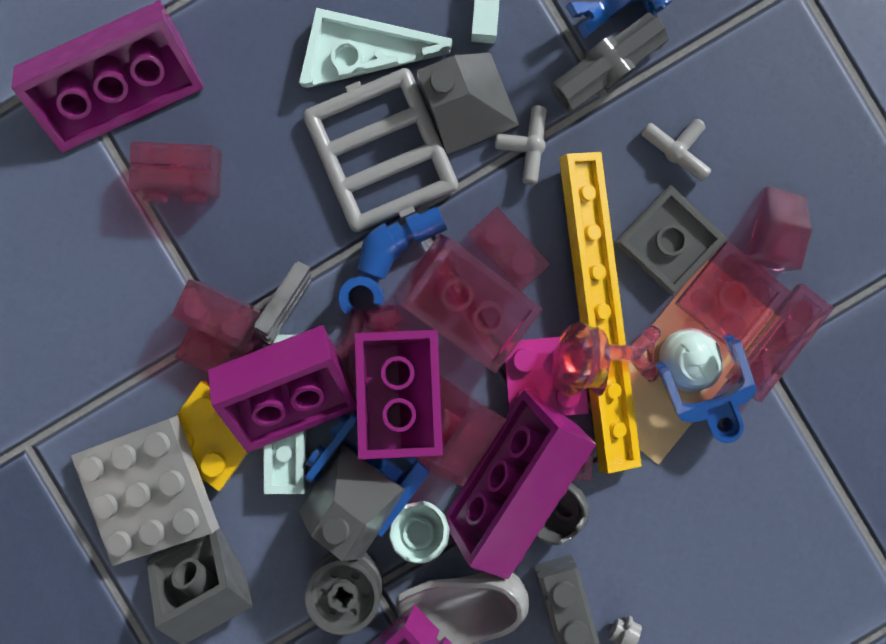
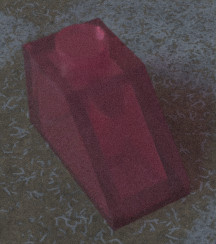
[745,186,812,272]

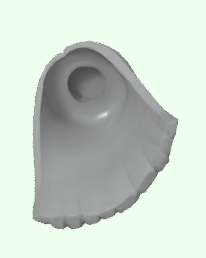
[396,571,529,644]

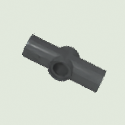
[551,12,669,113]

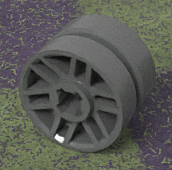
[305,552,383,635]

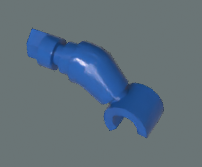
[338,206,448,315]

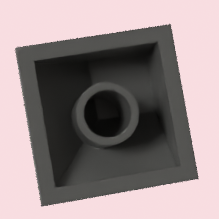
[416,53,519,156]
[299,444,406,562]

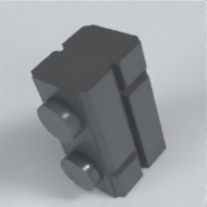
[534,555,600,644]

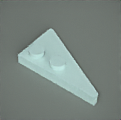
[299,8,452,88]

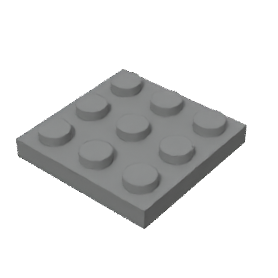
[71,416,219,566]

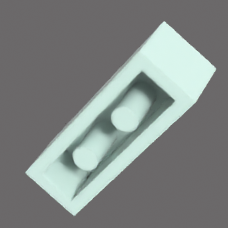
[471,0,499,44]

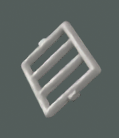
[303,68,459,232]

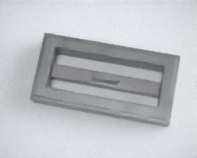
[254,261,312,346]

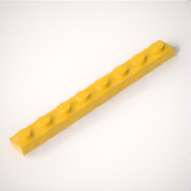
[559,152,642,474]

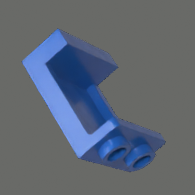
[304,410,431,537]

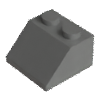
[146,527,253,644]

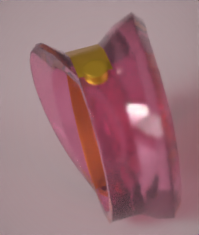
[552,321,611,397]

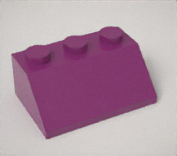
[208,325,357,453]
[354,330,443,459]

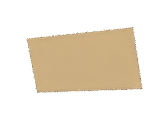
[588,260,779,465]

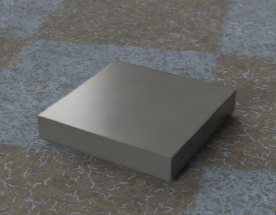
[614,185,728,296]

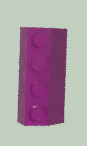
[11,0,204,153]
[445,389,596,579]

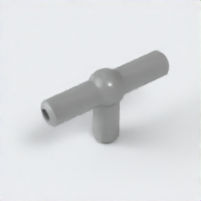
[495,105,547,185]
[641,119,711,181]

